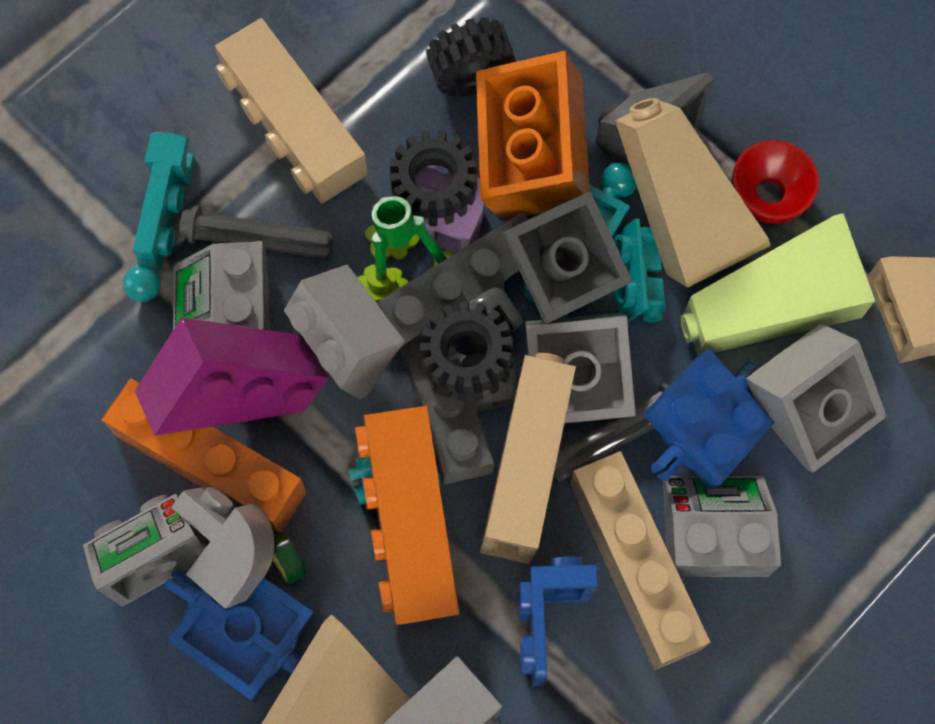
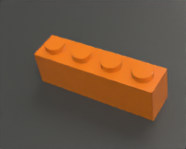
[101,378,307,533]
[355,406,459,625]

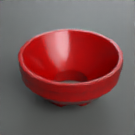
[731,140,819,224]

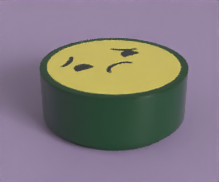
[272,532,306,585]

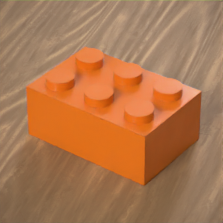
[476,51,590,221]

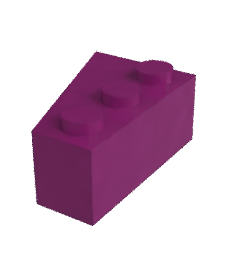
[135,317,329,436]

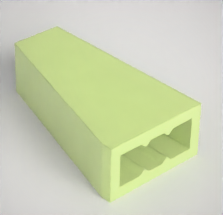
[680,213,875,356]

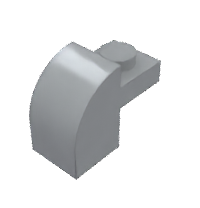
[171,487,274,609]

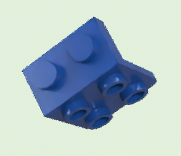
[518,557,598,686]

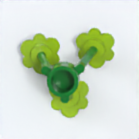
[357,196,457,302]

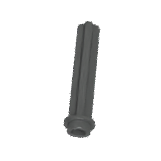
[179,206,333,259]
[553,383,669,482]

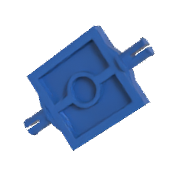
[643,349,774,490]
[164,569,315,702]

